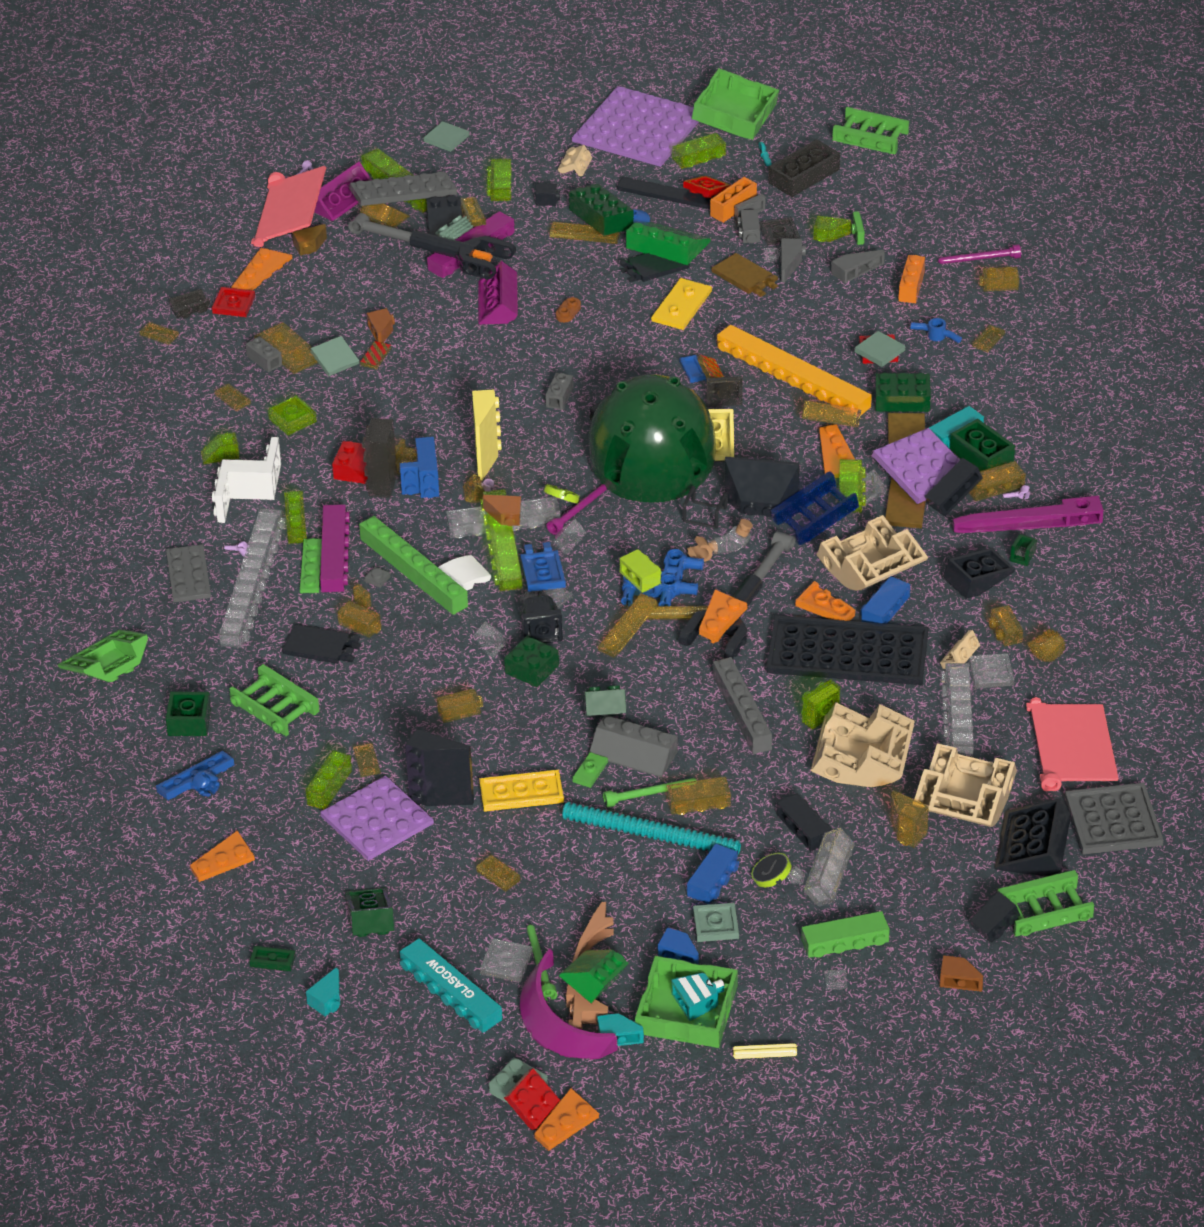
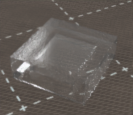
[764,248,781,262]
[824,970,847,990]

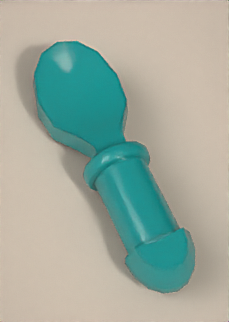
[759,142,772,166]

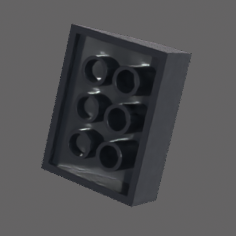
[405,729,474,806]
[995,798,1071,876]

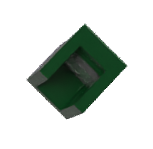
[1010,534,1037,566]

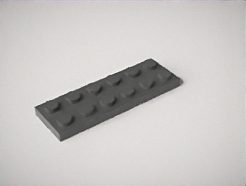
[350,172,457,206]

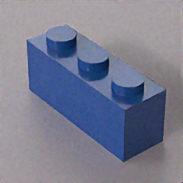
[860,577,910,624]
[687,844,739,904]

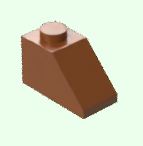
[367,308,395,345]
[483,495,521,526]
[940,956,983,992]

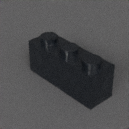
[925,458,983,517]
[777,793,832,852]

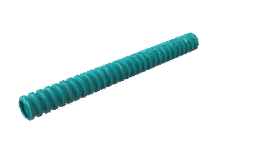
[562,802,741,855]

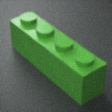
[801,911,889,958]

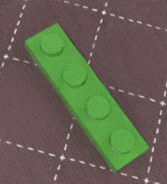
[300,538,322,593]

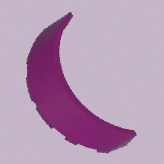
[520,948,618,1060]

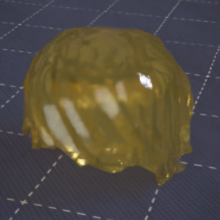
[1027,629,1065,662]

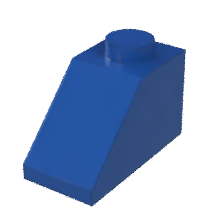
[658,928,699,965]

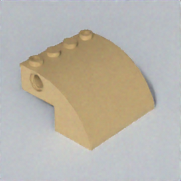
[816,515,928,591]
[811,702,915,787]
[912,743,1017,827]

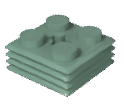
[435,215,473,240]
[489,1058,548,1103]

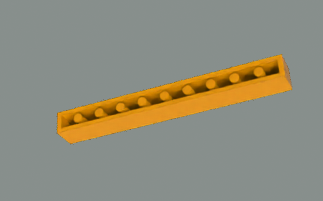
[717,325,872,418]

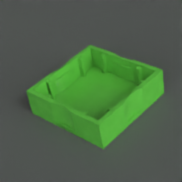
[692,68,779,140]
[635,956,738,1048]

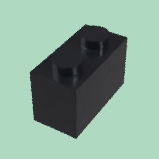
[970,891,1020,942]

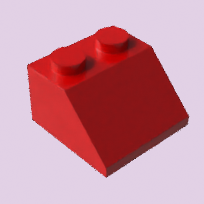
[332,441,379,484]

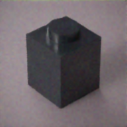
[535,183,560,206]

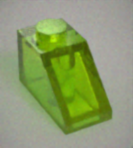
[813,216,851,242]
[201,432,240,465]

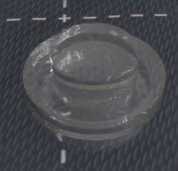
[787,865,805,884]

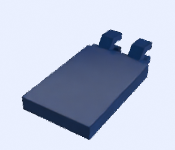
[520,542,566,592]

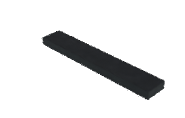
[617,177,715,209]

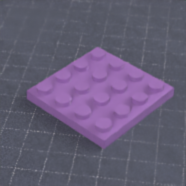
[872,428,960,504]
[320,776,434,861]

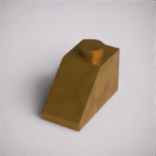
[292,224,327,256]

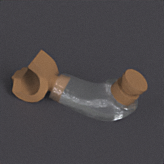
[687,519,753,562]

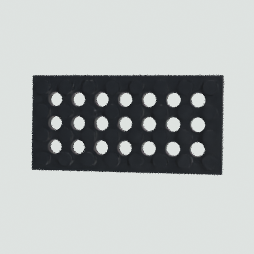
[767,615,929,685]

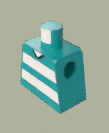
[672,973,725,1021]

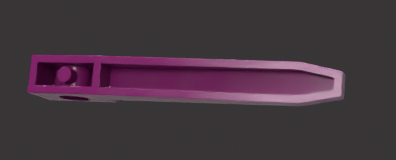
[952,496,1104,533]

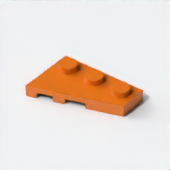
[795,581,855,621]
[699,590,747,642]
[190,831,255,882]
[534,1088,599,1151]

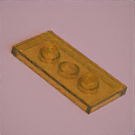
[254,322,318,374]

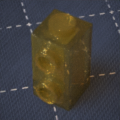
[979,267,1019,292]
[338,601,381,638]
[988,605,1023,647]
[437,688,483,723]

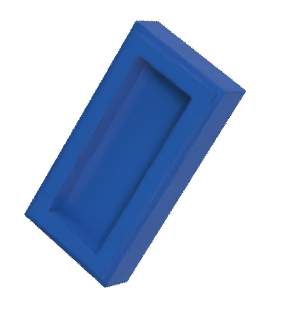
[679,355,707,383]

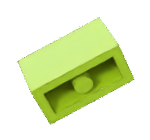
[620,549,661,593]

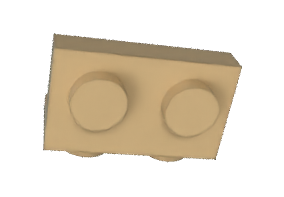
[558,145,592,176]
[940,630,980,669]

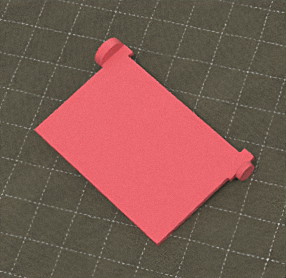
[251,166,326,247]
[1026,697,1118,791]

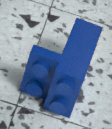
[400,437,439,498]

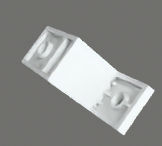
[212,437,281,523]

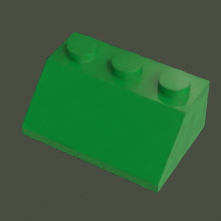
[559,950,629,1003]

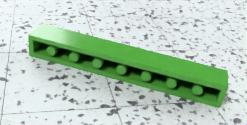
[359,516,468,615]

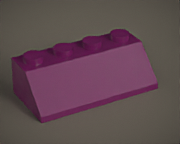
[314,162,372,221]
[478,261,518,325]

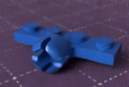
[156,751,235,800]

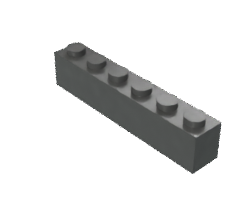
[713,657,772,754]

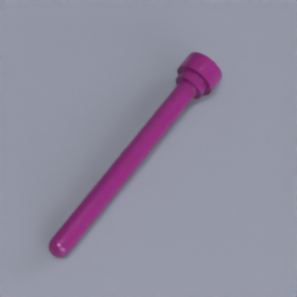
[938,244,1021,264]
[547,484,607,535]

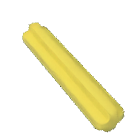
[733,1043,797,1059]

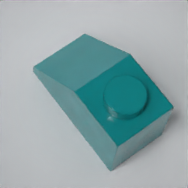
[306,968,340,1017]
[597,1013,644,1046]

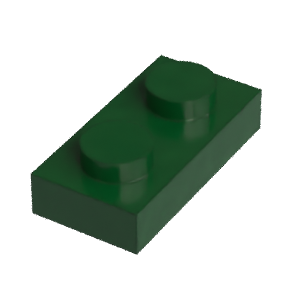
[249,946,296,972]

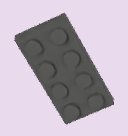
[166,544,211,603]

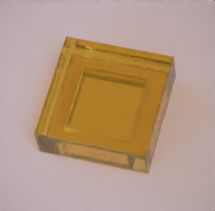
[353,584,371,609]

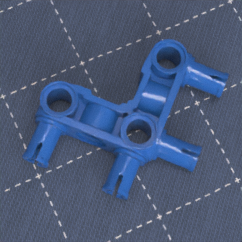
[621,549,704,610]

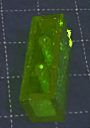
[672,133,726,169]
[487,159,512,201]
[839,459,866,513]
[284,491,307,544]
[306,750,352,810]

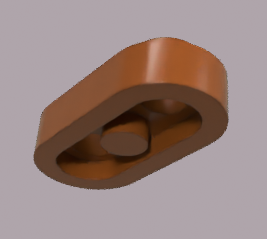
[556,297,581,322]

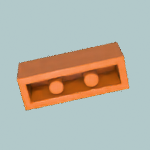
[710,177,757,223]
[899,255,925,303]

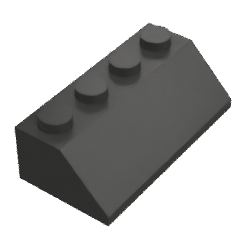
[589,715,678,778]

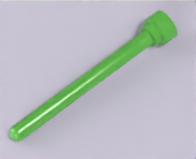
[603,778,697,808]
[527,925,557,1000]

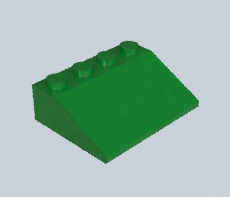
[626,222,711,265]

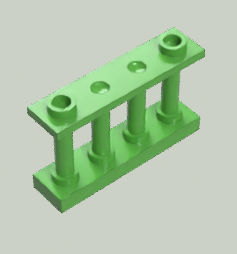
[833,107,909,154]
[230,664,320,736]
[997,870,1094,937]

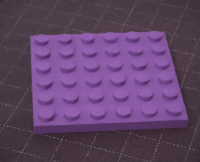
[572,86,699,167]

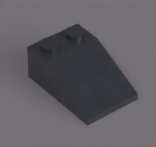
[426,196,462,235]
[943,548,1015,599]

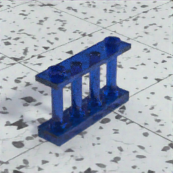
[771,471,859,545]

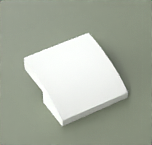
[438,555,491,590]

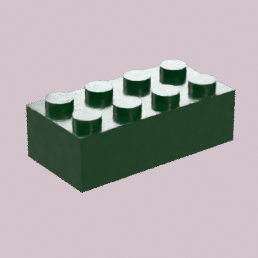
[569,184,634,236]

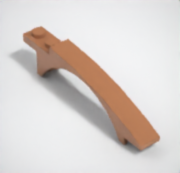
[566,902,614,1030]

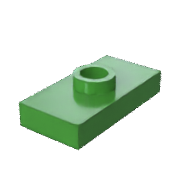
[851,211,864,245]
[573,752,608,788]

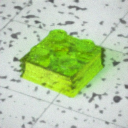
[268,396,317,436]
[801,679,840,729]

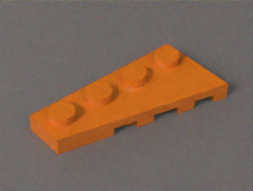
[231,248,292,290]
[819,424,860,480]

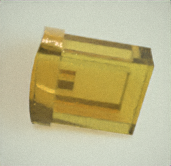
[463,474,487,503]

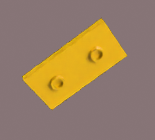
[651,278,712,330]
[479,770,564,811]

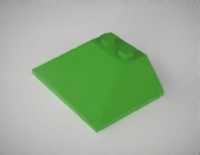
[57,629,148,682]

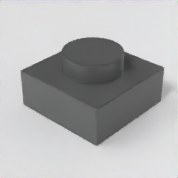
[364,567,391,588]

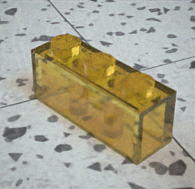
[802,401,861,428]
[969,461,1026,502]
[666,777,731,815]

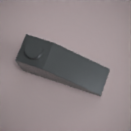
[781,238,806,282]
[831,250,885,284]

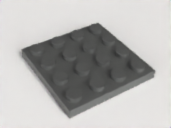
[1065,783,1164,854]

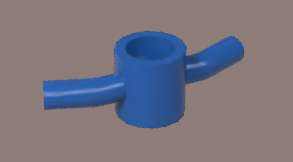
[911,318,962,343]

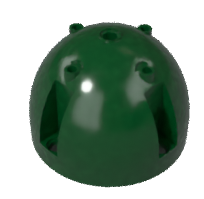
[589,374,716,503]

